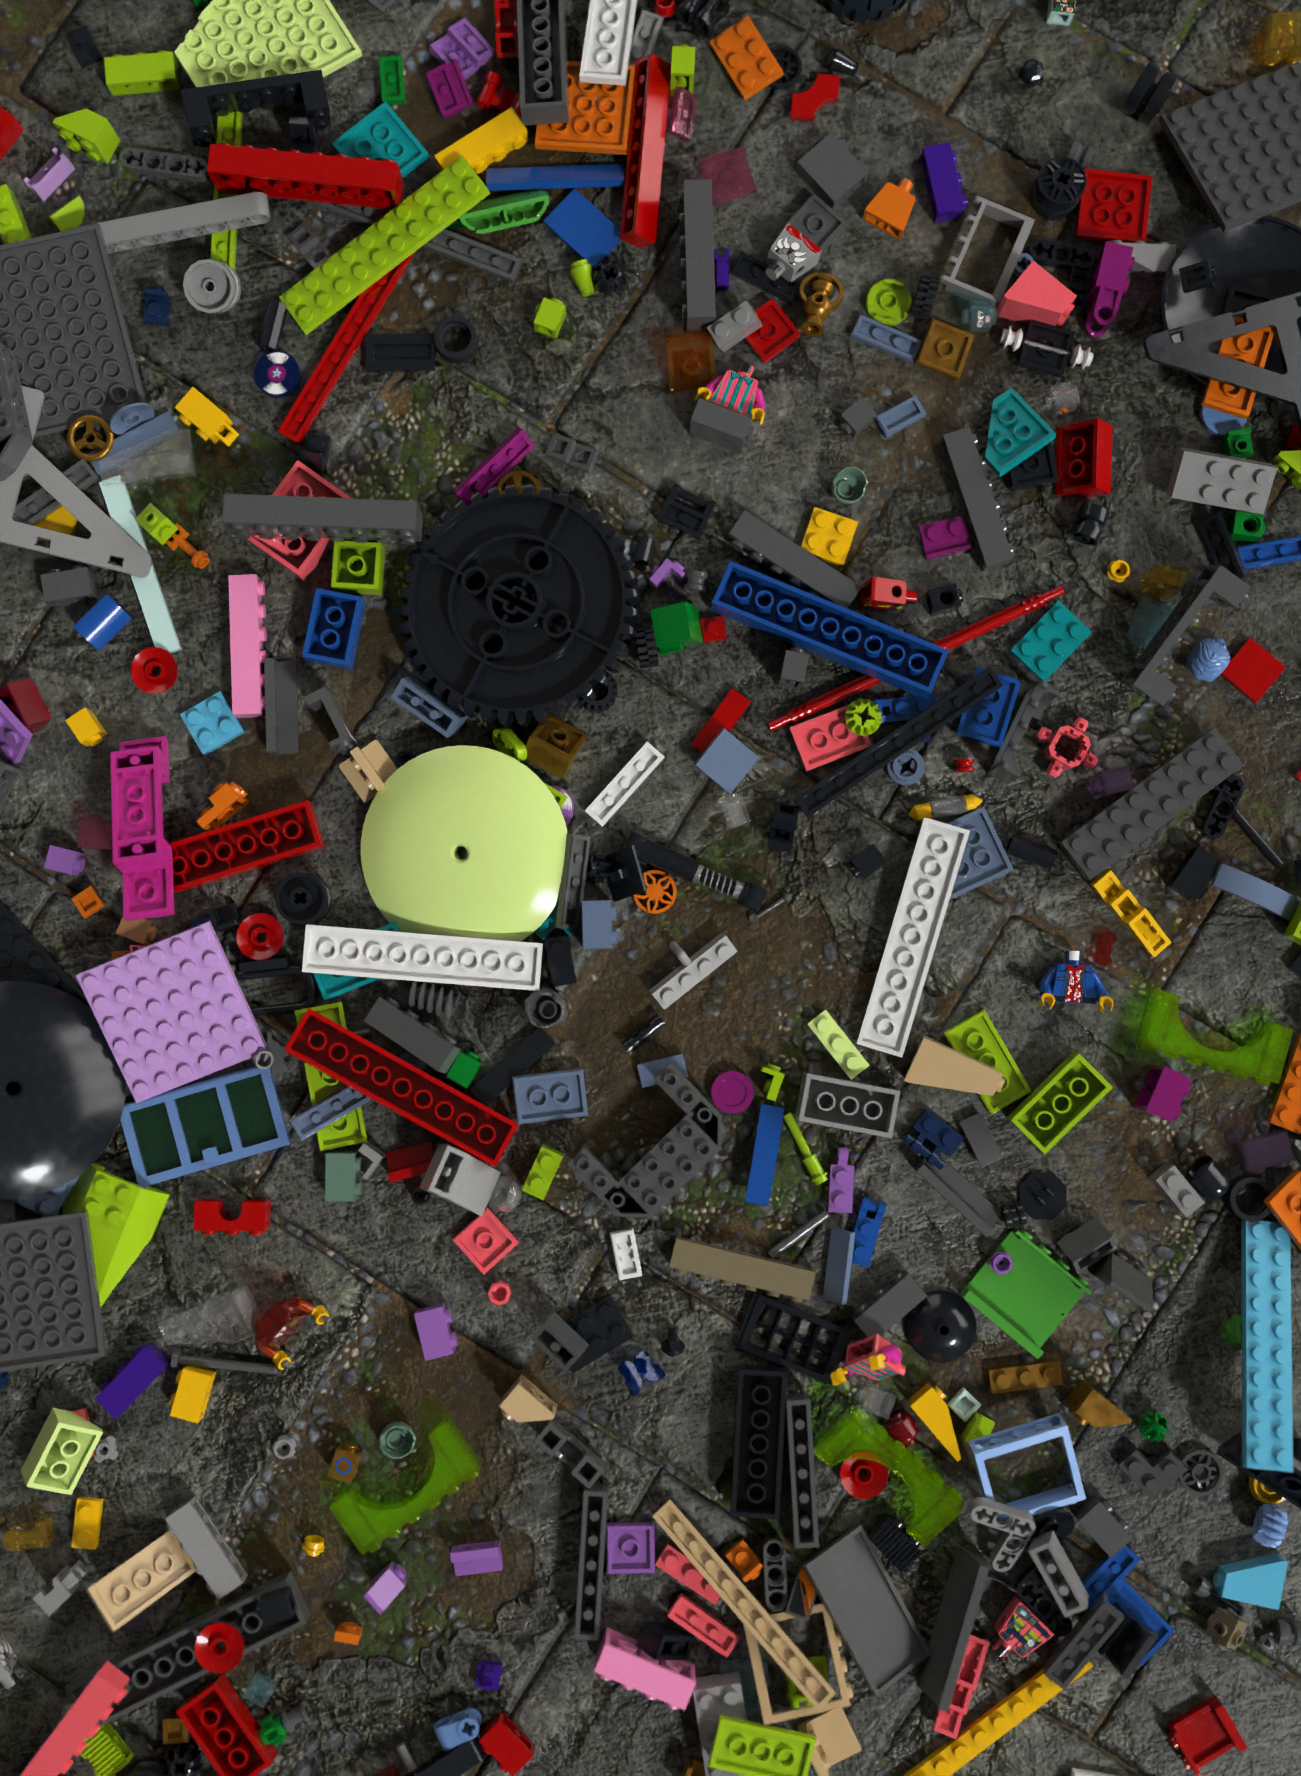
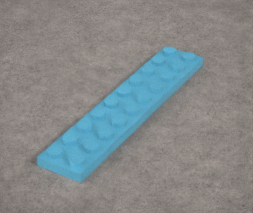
[1241,1220,1293,1472]

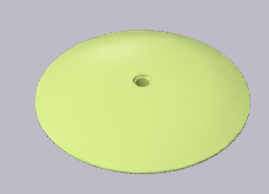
[361,745,568,942]

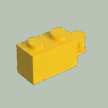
[175,387,239,447]

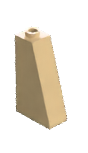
[904,1036,1005,1096]

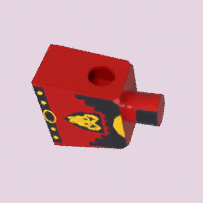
[858,577,917,611]

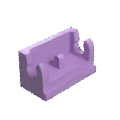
[23,147,75,201]

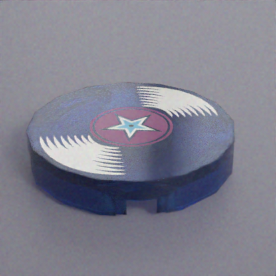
[254,351,301,398]

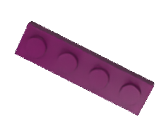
[452,427,535,506]

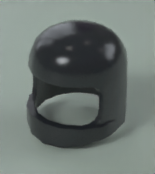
[1185,1155,1230,1201]

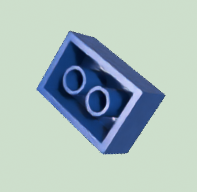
[302,588,366,671]

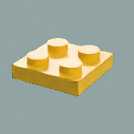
[801,507,858,567]

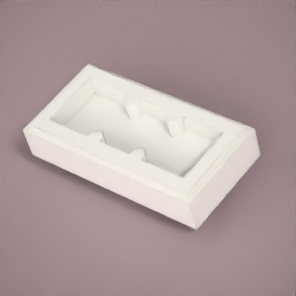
[610,1228,643,1280]

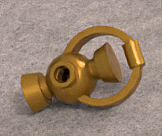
[799,272,844,337]

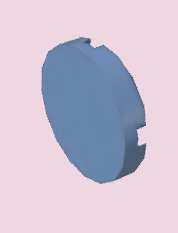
[1200,406,1247,437]

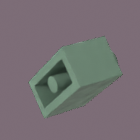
[325,1151,363,1202]

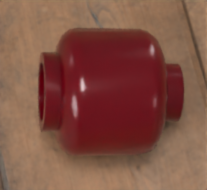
[883,1409,919,1448]

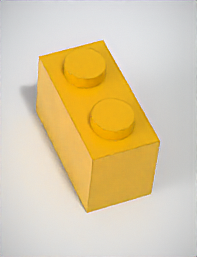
[169,1366,216,1423]

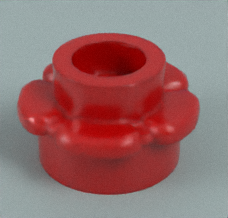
[654,0,676,18]

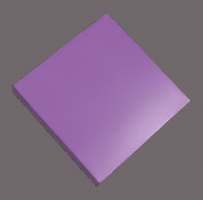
[606,1522,655,1574]

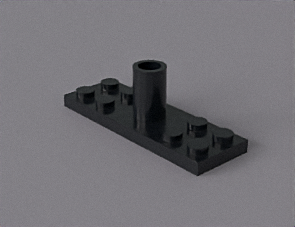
[1217,1431,1301,1509]

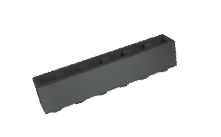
[939,427,1014,572]
[728,510,861,609]
[785,1393,819,1549]
[574,1483,609,1641]

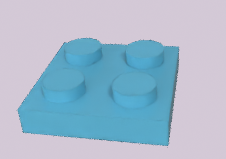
[180,691,245,756]

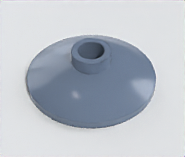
[109,403,154,435]

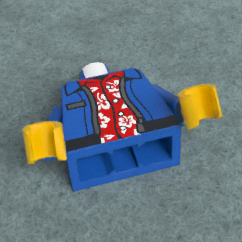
[1038,951,1114,1012]

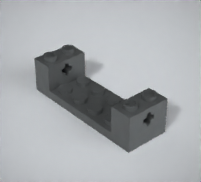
[1121,565,1251,706]

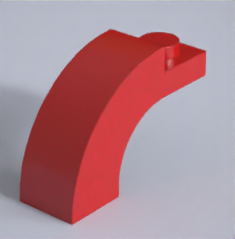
[494,0,519,58]

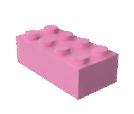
[594,1627,696,1710]

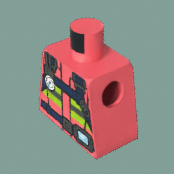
[993,1594,1054,1658]

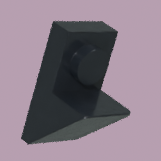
[299,433,332,478]

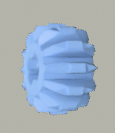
[1252,1503,1288,1548]

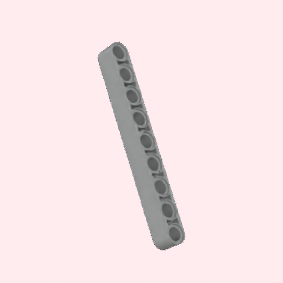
[70,192,271,254]

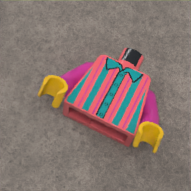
[695,363,765,425]
[830,1334,905,1386]

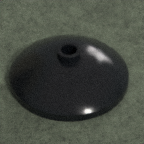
[905,1290,977,1363]

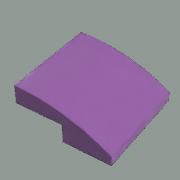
[429,18,495,80]

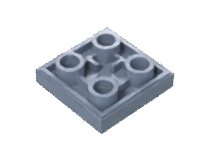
[693,728,759,794]

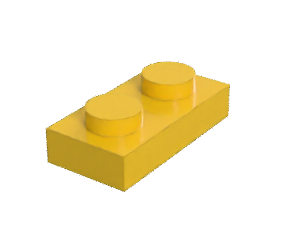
[71,1496,103,1550]

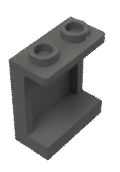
[304,686,358,754]

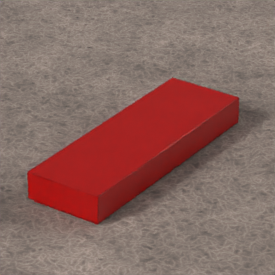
[691,688,751,753]

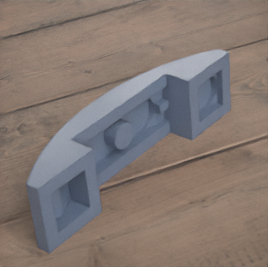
[1211,863,1299,921]

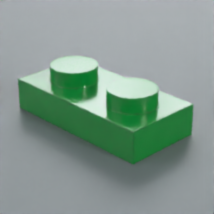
[379,55,406,105]

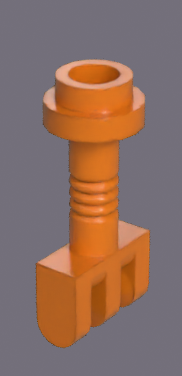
[165,523,210,569]

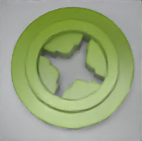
[845,698,882,736]

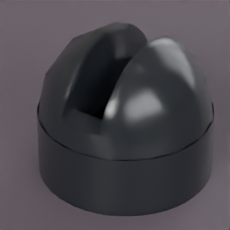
[411,1186,431,1205]

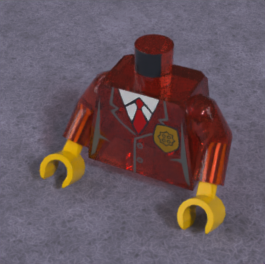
[253,1296,329,1370]

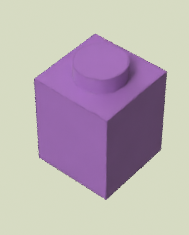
[44,845,85,876]

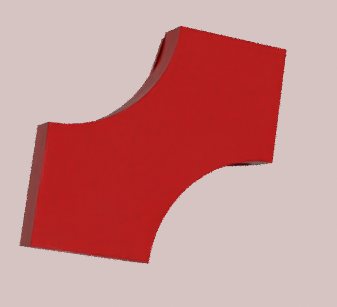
[790,74,840,122]

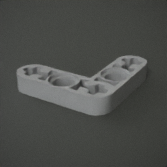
[969,1497,1036,1572]

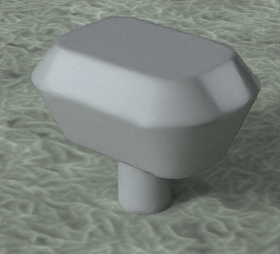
[1258,1633,1278,1653]

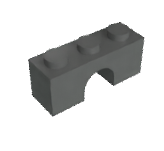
[534,1418,605,1489]

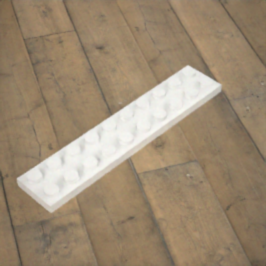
[856,817,970,1057]
[302,925,543,991]

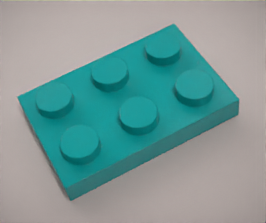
[1009,600,1092,681]

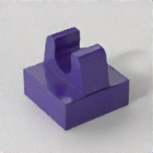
[475,1659,503,1691]

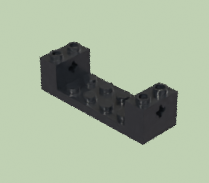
[181,70,331,147]

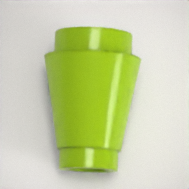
[569,259,595,297]

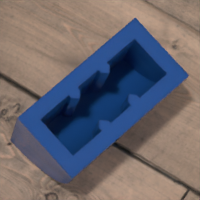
[73,594,133,651]

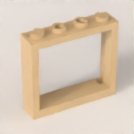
[743,1601,853,1725]

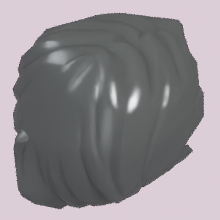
[523,988,568,1028]

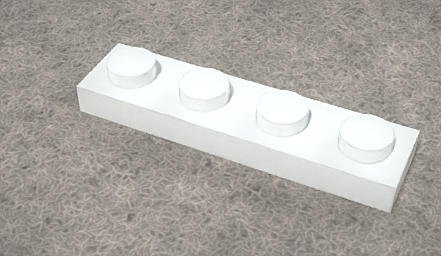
[585,741,665,827]

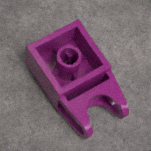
[1085,241,1135,338]

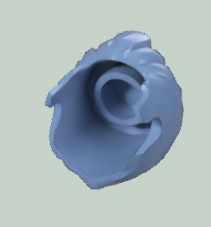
[1186,638,1230,682]

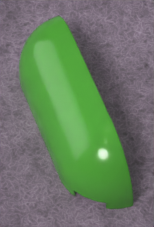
[459,190,549,234]

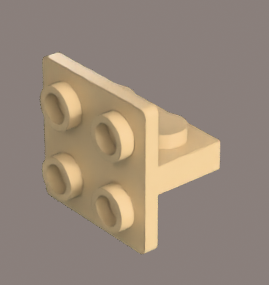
[339,740,398,803]

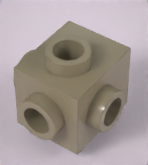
[1205,1607,1248,1650]

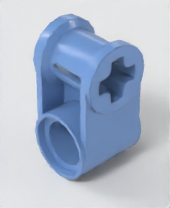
[433,1708,482,1751]

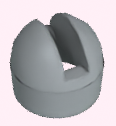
[253,1050,274,1069]

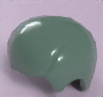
[831,466,868,504]
[379,1422,416,1459]

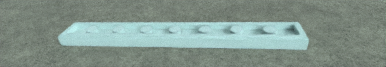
[99,475,182,653]

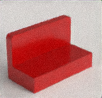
[386,1141,435,1183]

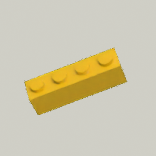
[434,107,528,174]

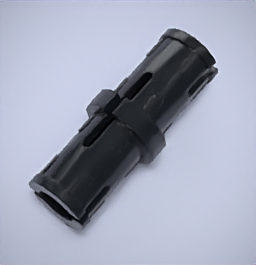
[621,1014,666,1055]

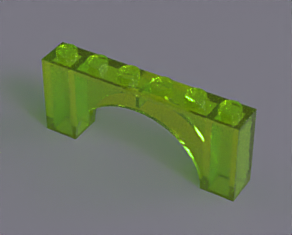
[1135,989,1294,1087]
[813,1404,964,1547]
[329,1416,483,1555]

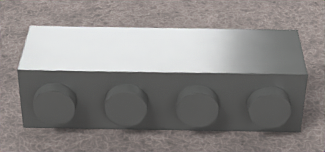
[364,997,461,1074]

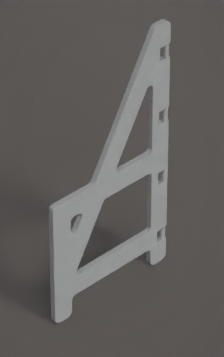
[0,386,152,578]

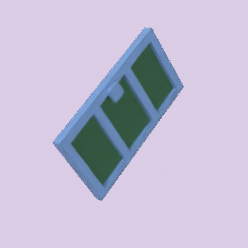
[120,1066,292,1187]

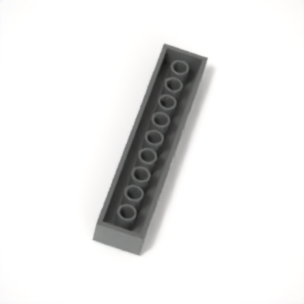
[65,1570,312,1726]

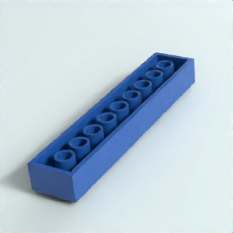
[712,561,949,700]

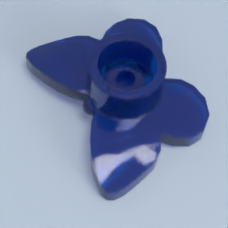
[618,1351,665,1397]

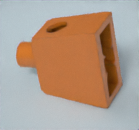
[862,178,916,241]

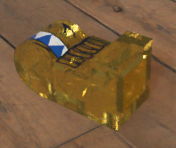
[3,1516,55,1551]

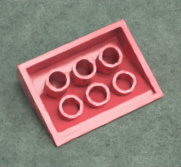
[246,460,351,582]

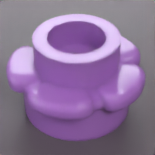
[989,1251,1013,1275]

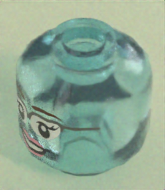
[961,301,997,332]

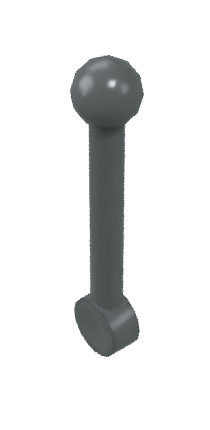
[749,893,792,923]

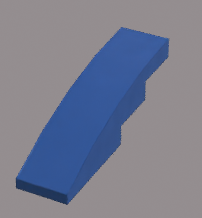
[745,1104,784,1207]

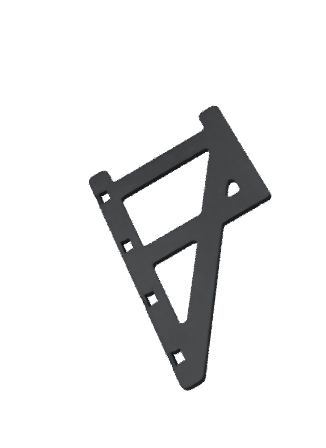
[1143,292,1301,433]

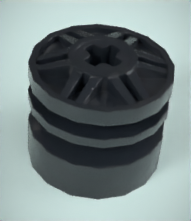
[1030,156,1087,221]

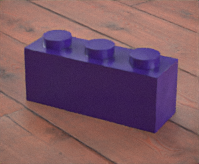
[920,142,967,223]
[95,1342,171,1419]

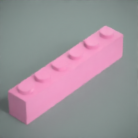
[228,574,267,718]

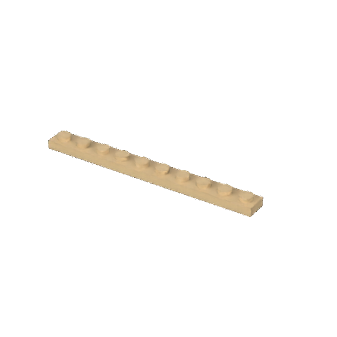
[652,1499,836,1711]

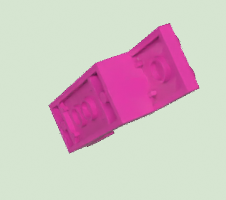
[110,736,174,921]

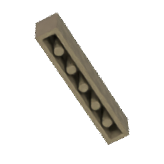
[669,1236,816,1303]

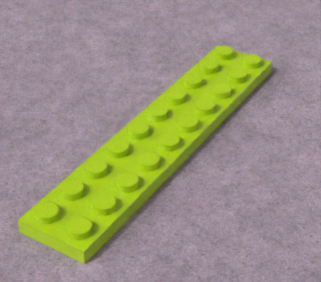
[279,155,490,335]

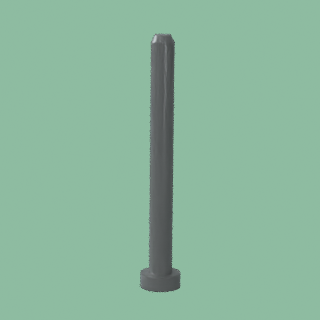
[171,1351,278,1374]

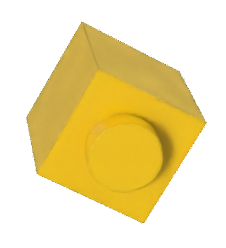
[65,707,107,747]

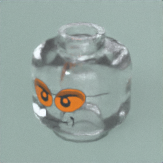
[1045,381,1081,415]

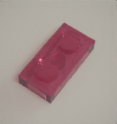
[669,87,697,143]

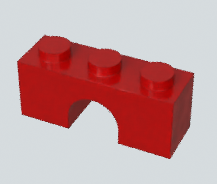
[193,1199,271,1235]

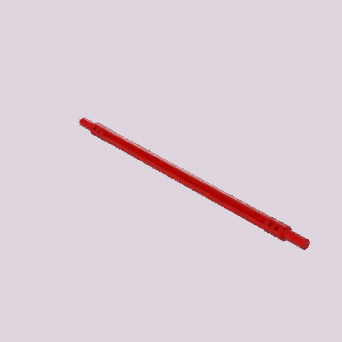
[767,585,1065,731]

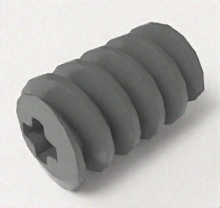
[408,981,461,1019]

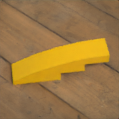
[1090,869,1172,958]

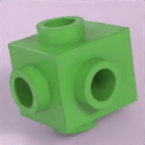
[1220,1315,1242,1350]

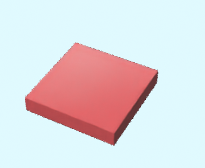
[452,1207,519,1275]

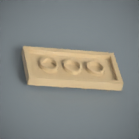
[86,1530,195,1632]

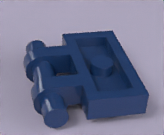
[903,1109,964,1170]

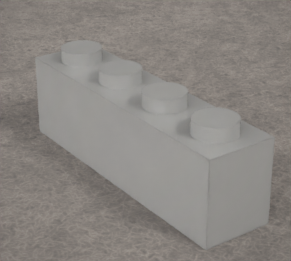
[165,1496,248,1600]

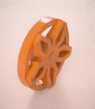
[633,870,677,914]

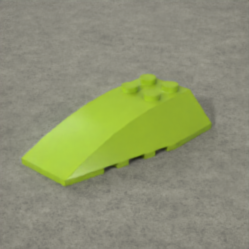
[62,1163,170,1308]

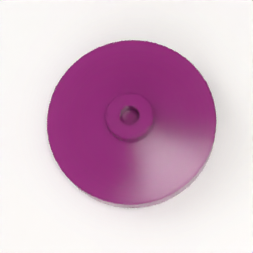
[711,1071,754,1114]

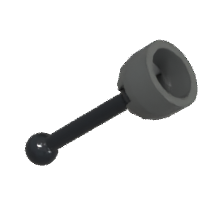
[1190,1575,1245,1616]

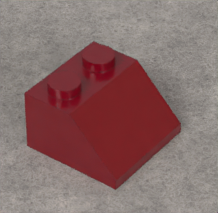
[0,678,52,734]

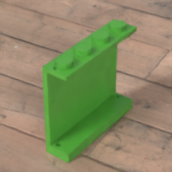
[959,1228,1092,1359]

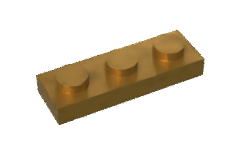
[987,1359,1063,1394]

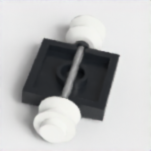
[1000,319,1094,378]

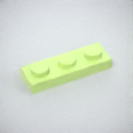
[807,1010,870,1080]

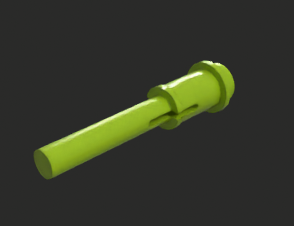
[783,1112,828,1186]

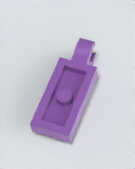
[827,1147,854,1213]

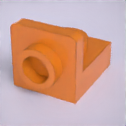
[725,1537,763,1582]

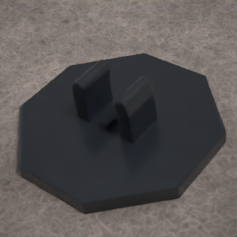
[1019,1172,1066,1220]

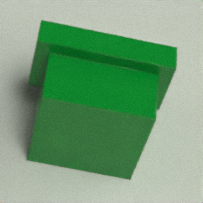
[650,602,704,656]

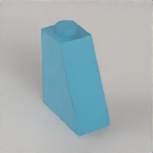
[1213,1553,1288,1610]

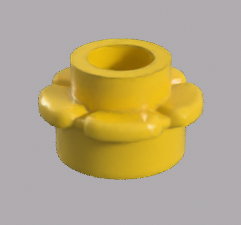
[1107,560,1130,583]
[302,1535,325,1556]

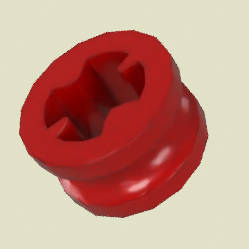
[953,759,975,773]

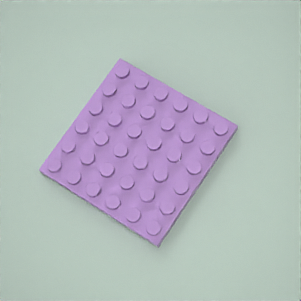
[76,920,269,1103]

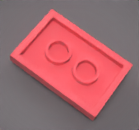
[789,705,872,772]

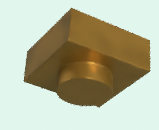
[162,1715,190,1744]

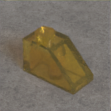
[1141,565,1189,601]

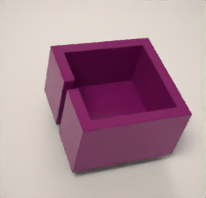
[1133,1064,1191,1122]

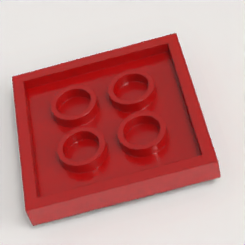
[1075,168,1153,243]

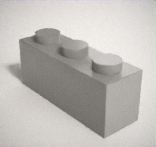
[1029,1530,1089,1618]

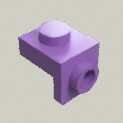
[648,558,685,590]

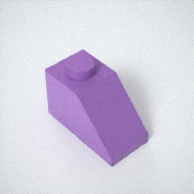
[364,1561,408,1614]

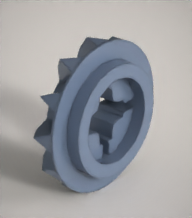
[887,749,925,786]

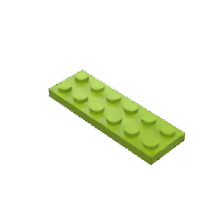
[295,1002,368,1151]

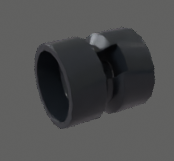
[1069,502,1110,546]

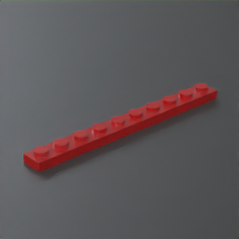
[278,251,416,445]

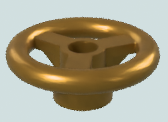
[67,415,114,462]

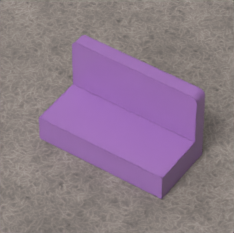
[450,1540,503,1576]

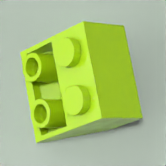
[53,108,121,164]

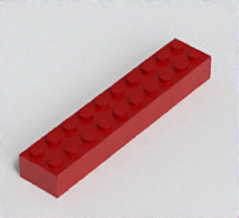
[284,1008,519,1167]

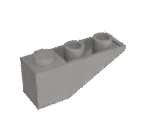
[1110,240,1176,281]

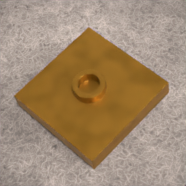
[915,318,975,380]

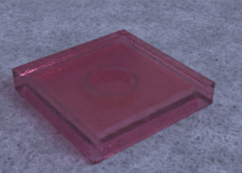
[699,147,757,206]

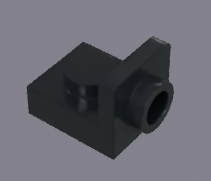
[1179,260,1218,294]

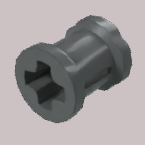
[281,1700,313,1733]

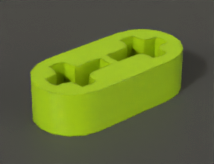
[492,727,527,762]

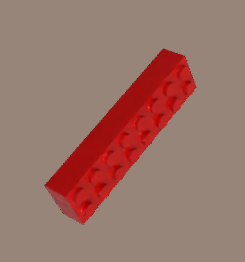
[207,143,404,209]
[169,800,326,895]

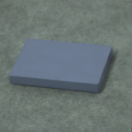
[512,1068,588,1124]

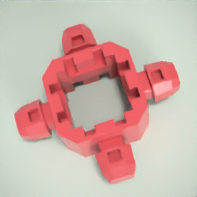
[1036,717,1098,778]

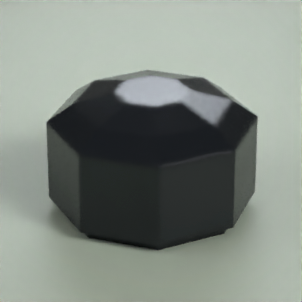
[1020,59,1044,85]

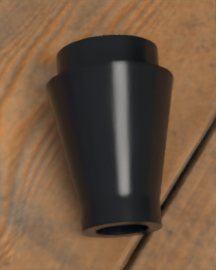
[824,47,860,77]

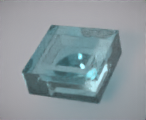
[243,1671,278,1708]

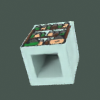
[1047,0,1076,26]

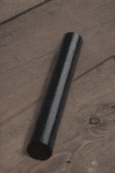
[1232,809,1284,868]

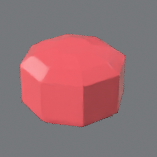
[487,1280,512,1305]

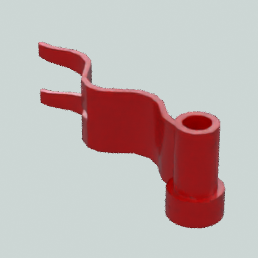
[476,71,537,126]

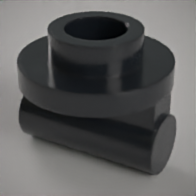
[661,1327,685,1357]

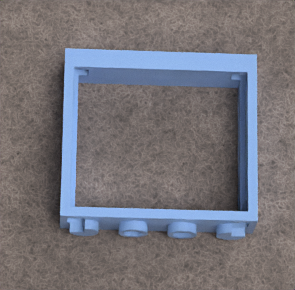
[968,1413,1086,1520]

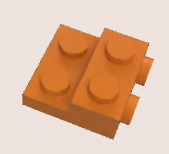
[197,781,249,831]

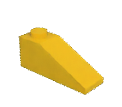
[907,1382,961,1462]

